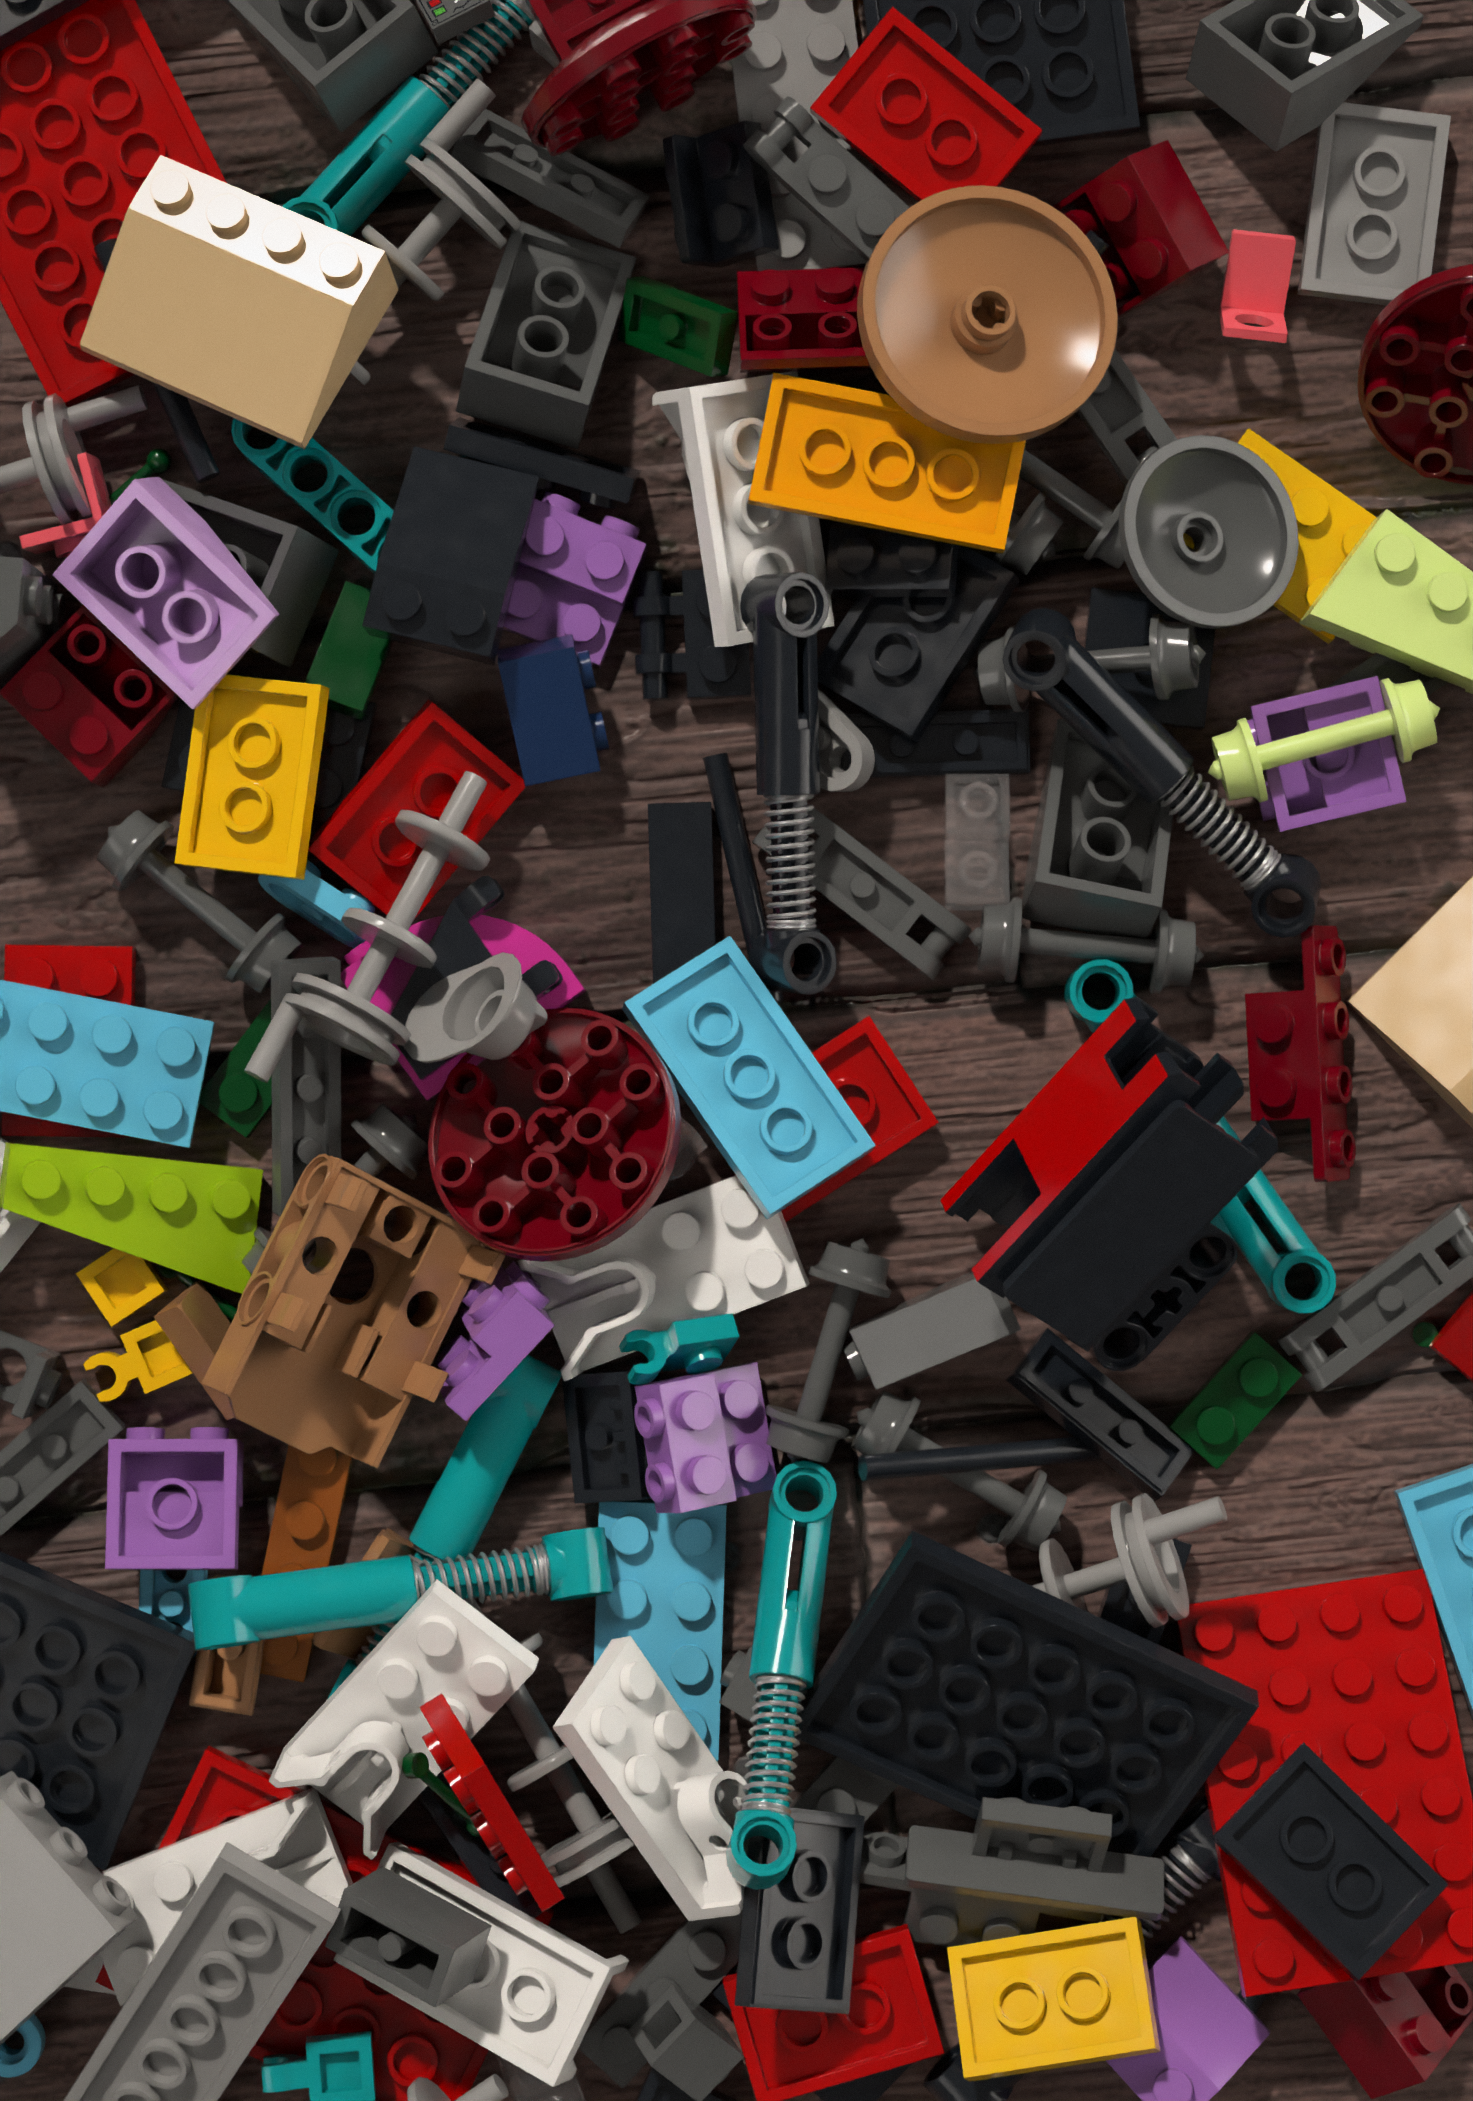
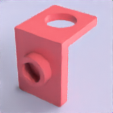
[1219,229,1296,343]
[19,452,111,558]

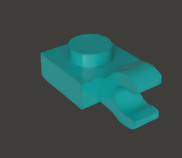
[619,1313,739,1385]
[261,2031,376,2101]

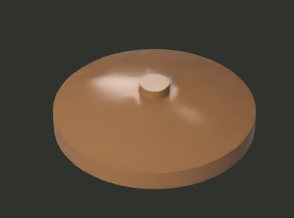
[857,185,1118,444]

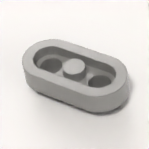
[818,689,875,792]

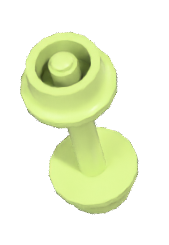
[1208,678,1440,803]

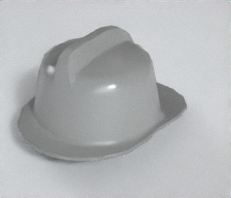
[404,952,547,1063]

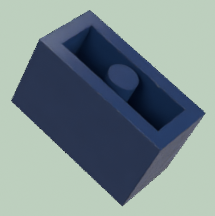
[497,634,610,786]

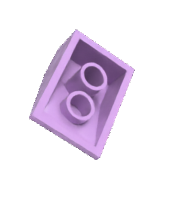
[52,477,280,710]

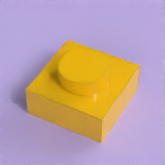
[76,1248,168,1327]

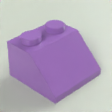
[1105,1936,1271,2101]

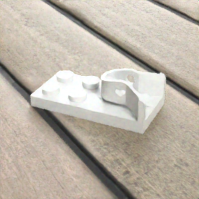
[652,371,835,647]
[517,1175,810,1381]
[269,1579,539,1860]
[553,1636,749,1921]
[100,1788,353,2006]
[334,1842,629,2087]

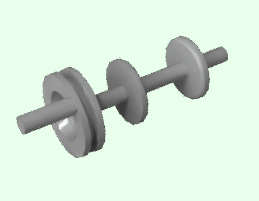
[350,78,522,386]
[0,385,148,525]
[244,771,490,1083]
[1033,1493,1227,1628]
[465,1598,642,1934]

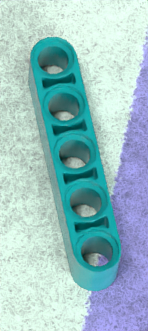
[231,418,394,574]

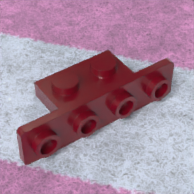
[1245,925,1356,1182]

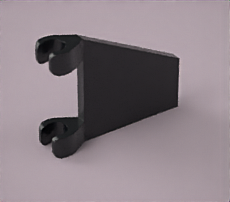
[391,875,563,1080]

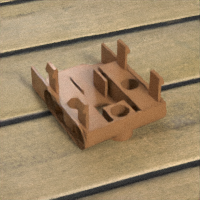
[202,1154,505,1469]

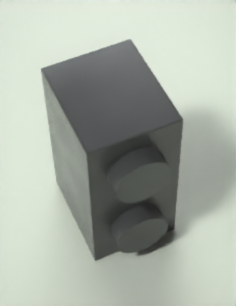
[325,1866,492,2007]

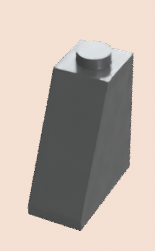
[843,1271,1021,1390]

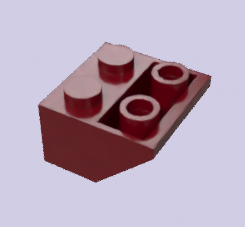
[1052,140,1229,318]
[737,267,870,373]
[0,605,178,788]
[1297,1965,1473,2100]

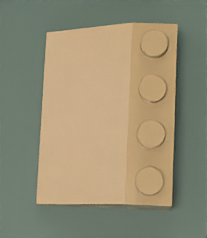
[79,155,399,449]
[1346,876,1473,1128]

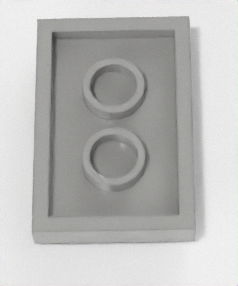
[1297,102,1451,306]

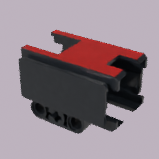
[940,997,1278,1371]

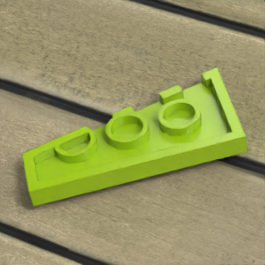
[0,1142,263,1294]

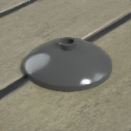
[1119,435,1299,629]

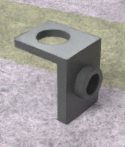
[0,1329,63,1419]

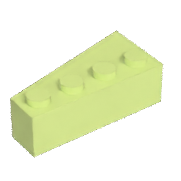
[1299,509,1473,694]

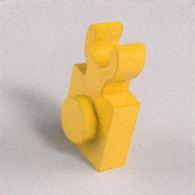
[83,1320,193,1402]

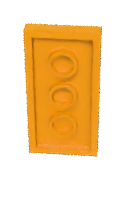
[748,373,1026,554]

